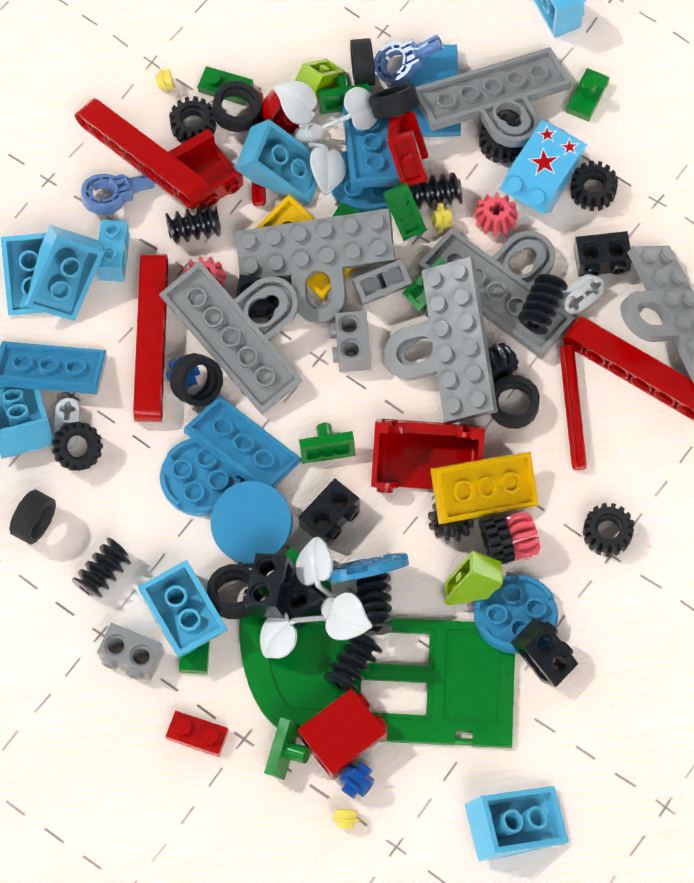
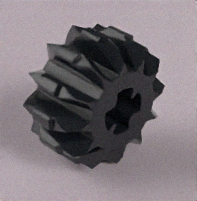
[488,343,519,383]
[428,502,474,543]

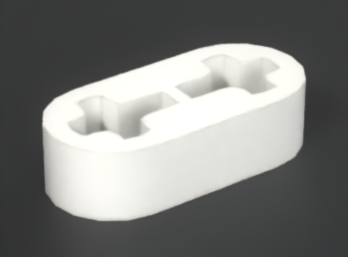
[559,274,605,315]
[53,398,81,449]

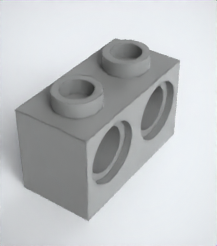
[352,259,412,306]
[330,311,371,372]
[97,622,165,681]

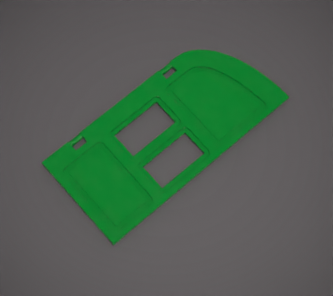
[239,614,515,748]

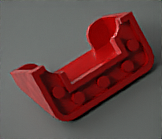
[371,419,485,493]

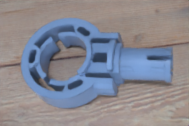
[374,34,444,86]
[81,174,155,215]

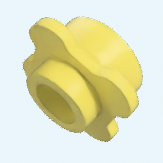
[431,203,452,234]

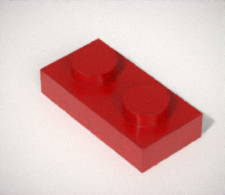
[165,710,229,757]

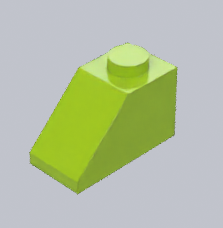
[295,58,346,101]
[444,551,504,605]

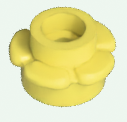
[155,68,175,93]
[331,809,360,828]

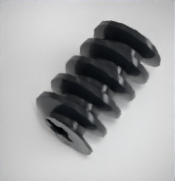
[409,172,463,209]
[165,205,221,245]
[518,274,568,335]
[71,537,131,598]
[356,573,393,635]
[324,634,383,694]

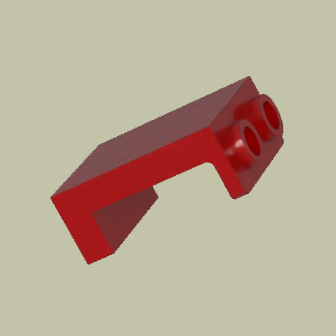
[387,110,429,186]
[169,128,243,210]
[297,688,388,781]

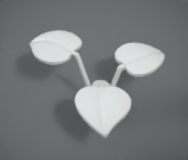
[274,81,377,195]
[260,537,373,659]

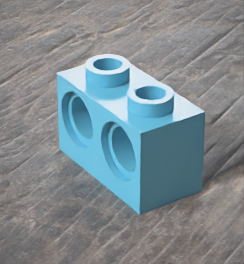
[96,220,130,282]

